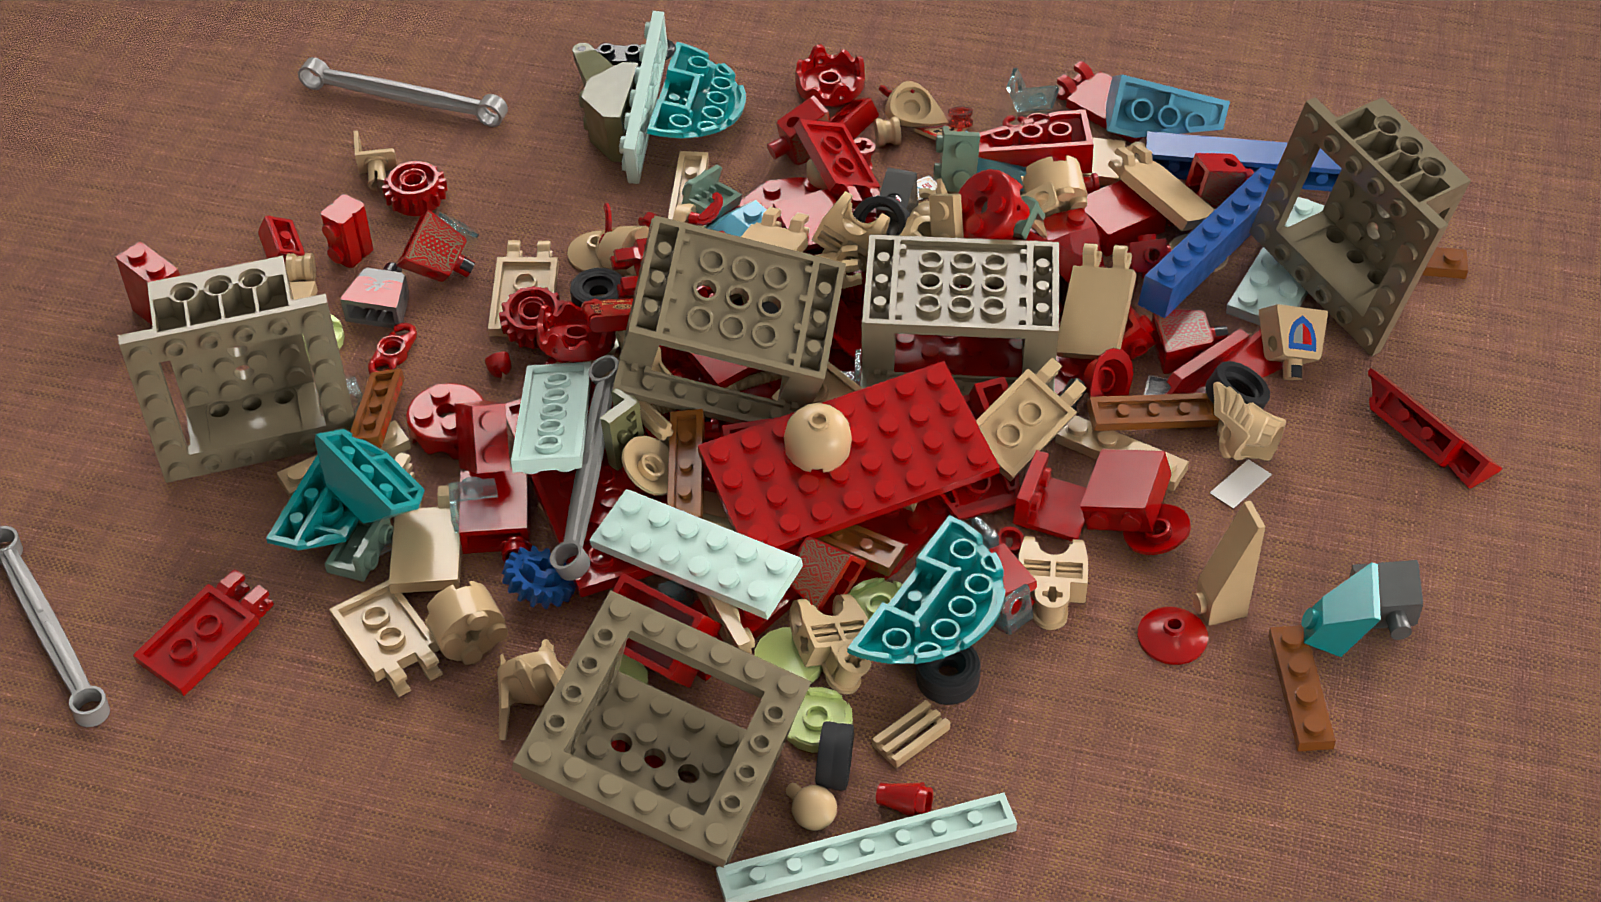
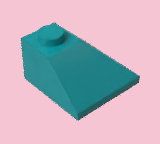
[1301,562,1381,657]

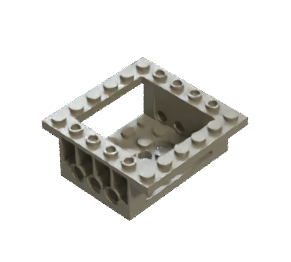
[1249,97,1471,357]
[612,215,846,424]
[860,235,1059,396]
[118,256,355,483]
[512,590,811,868]

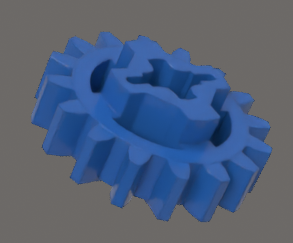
[502,546,576,609]

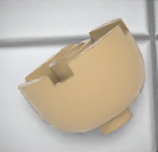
[784,403,852,472]

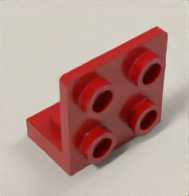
[1013,450,1087,541]

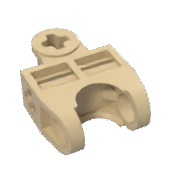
[812,191,890,272]
[1018,536,1088,630]
[789,594,871,694]

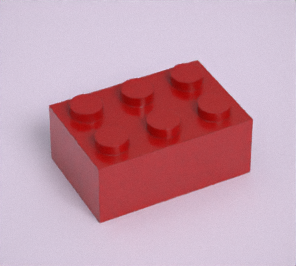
[613,573,722,688]

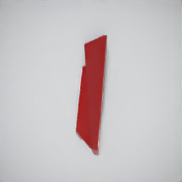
[1165,329,1283,394]
[1368,368,1503,488]

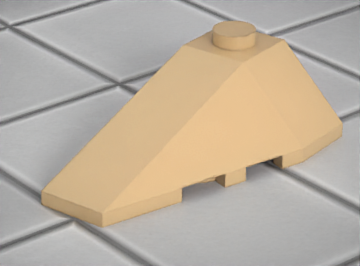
[1193,501,1265,626]

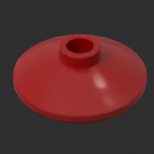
[1123,504,1191,555]
[1137,607,1208,665]

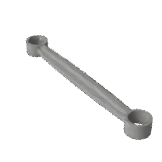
[298,57,508,127]
[550,355,619,581]
[0,526,110,727]

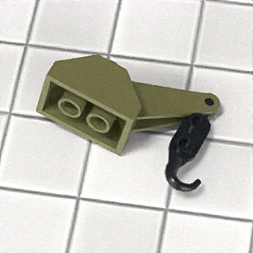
[572,39,676,162]

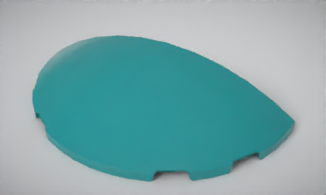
[646,42,746,138]
[847,515,1005,664]

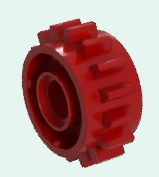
[382,161,448,216]
[499,286,565,349]

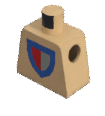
[1259,304,1328,380]

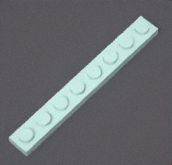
[716,792,1017,902]

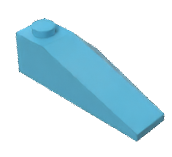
[1106,74,1230,138]

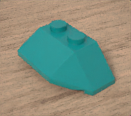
[314,429,425,524]
[266,454,359,550]

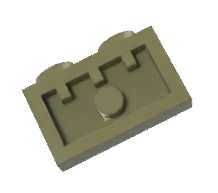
[600,388,645,471]

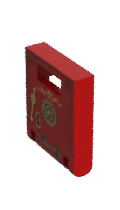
[581,298,633,333]

